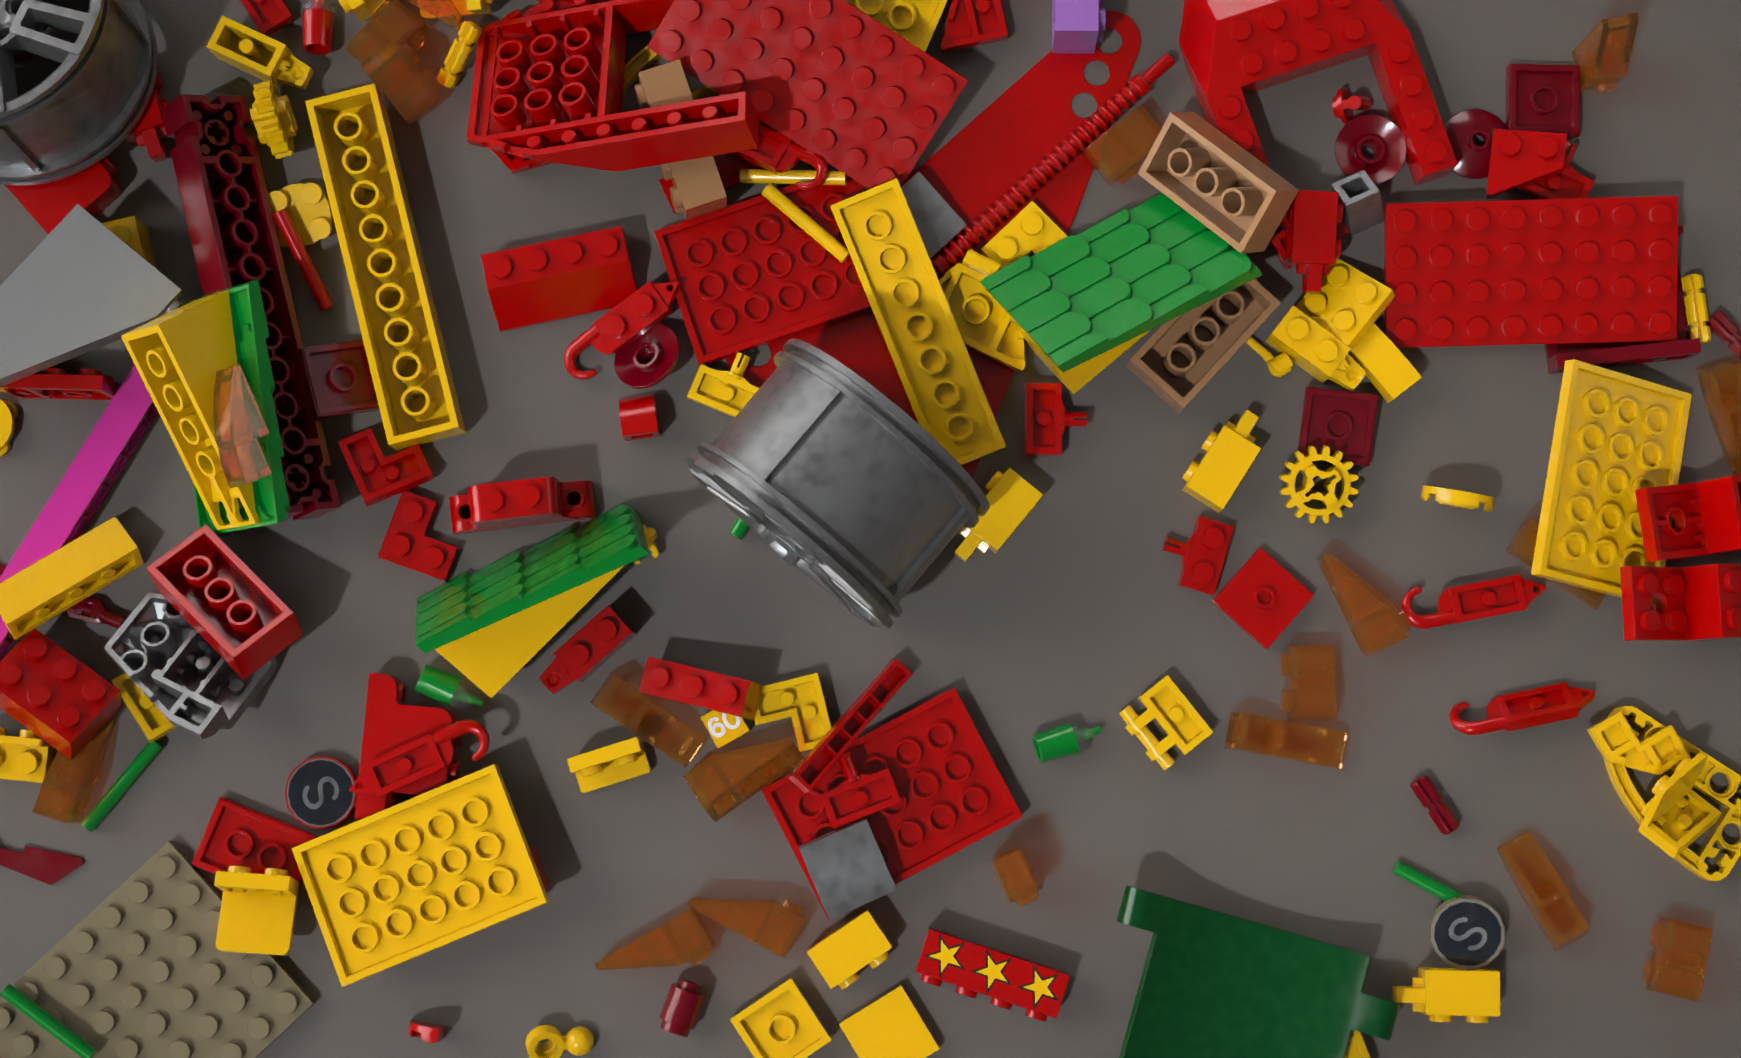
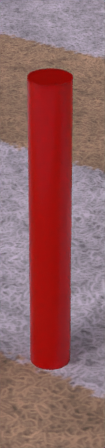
[272,208,334,312]

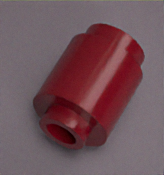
[660,979,706,1037]

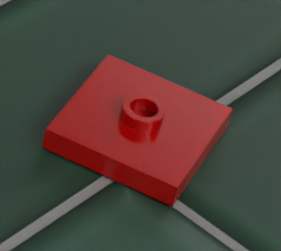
[1211,548,1314,650]

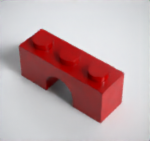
[639,656,762,720]

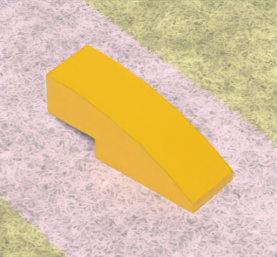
[1348,323,1422,403]

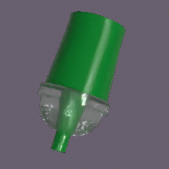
[415,664,484,711]
[1032,719,1102,763]

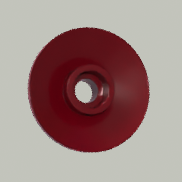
[1444,109,1506,179]
[1335,114,1407,185]
[614,323,680,389]

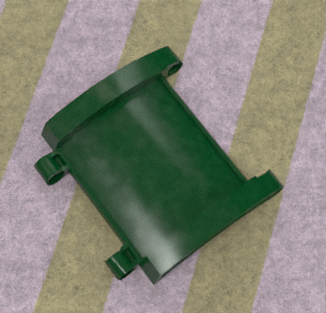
[1116,885,1400,1058]

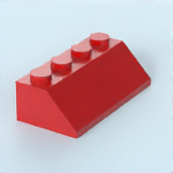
[481,226,637,332]

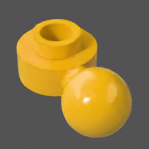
[525,1025,594,1058]

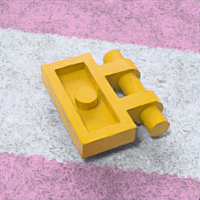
[1118,675,1213,771]

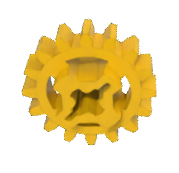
[250,80,298,159]
[1279,445,1359,524]

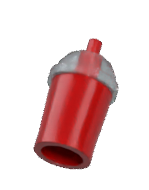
[301,0,337,55]

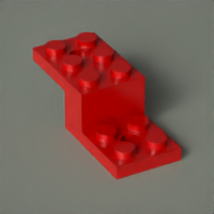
[0,366,121,401]
[1635,475,1741,562]
[1620,563,1741,641]

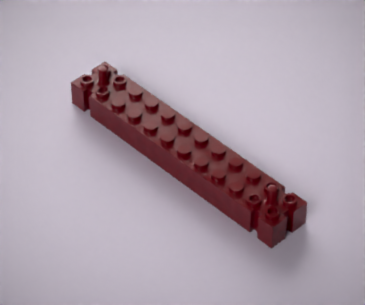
[161,94,341,522]

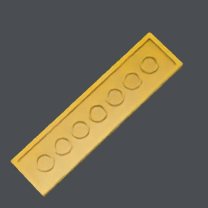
[830,178,1006,465]

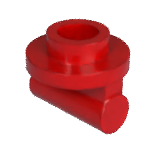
[1332,88,1372,124]

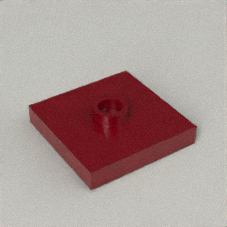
[1506,64,1580,138]
[297,339,380,420]
[1297,386,1379,466]

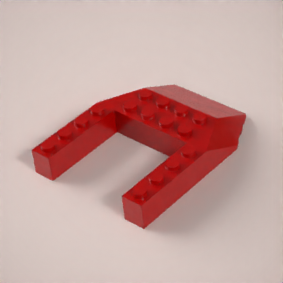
[467,0,759,172]
[1178,0,1458,232]

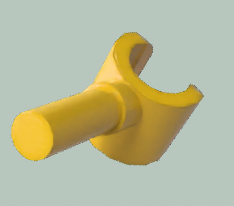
[1246,337,1293,377]

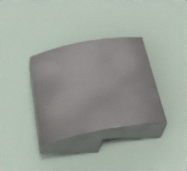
[901,172,966,258]
[798,817,897,920]

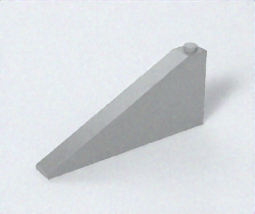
[0,204,183,387]

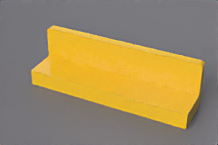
[0,517,144,640]

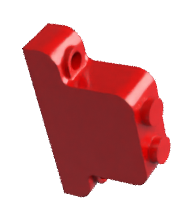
[4,157,122,235]
[449,477,597,535]
[354,673,463,820]

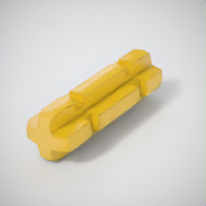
[437,21,482,88]
[1681,274,1712,344]

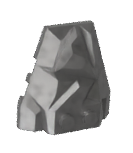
[104,592,277,739]

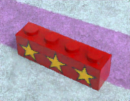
[915,927,1070,1022]

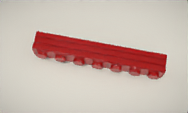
[788,658,913,793]

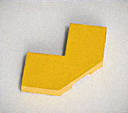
[1587,711,1691,775]

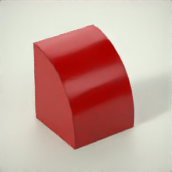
[619,394,661,441]

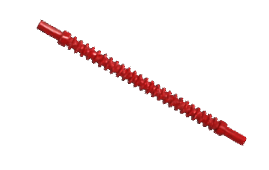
[930,53,1175,276]

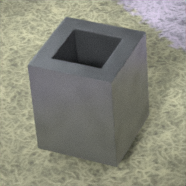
[1331,170,1384,236]

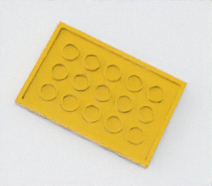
[1531,359,1692,605]
[291,764,550,987]

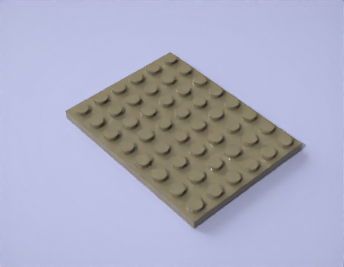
[0,841,317,1058]

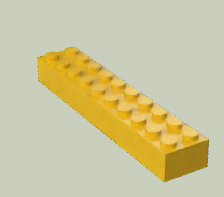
[305,83,466,451]

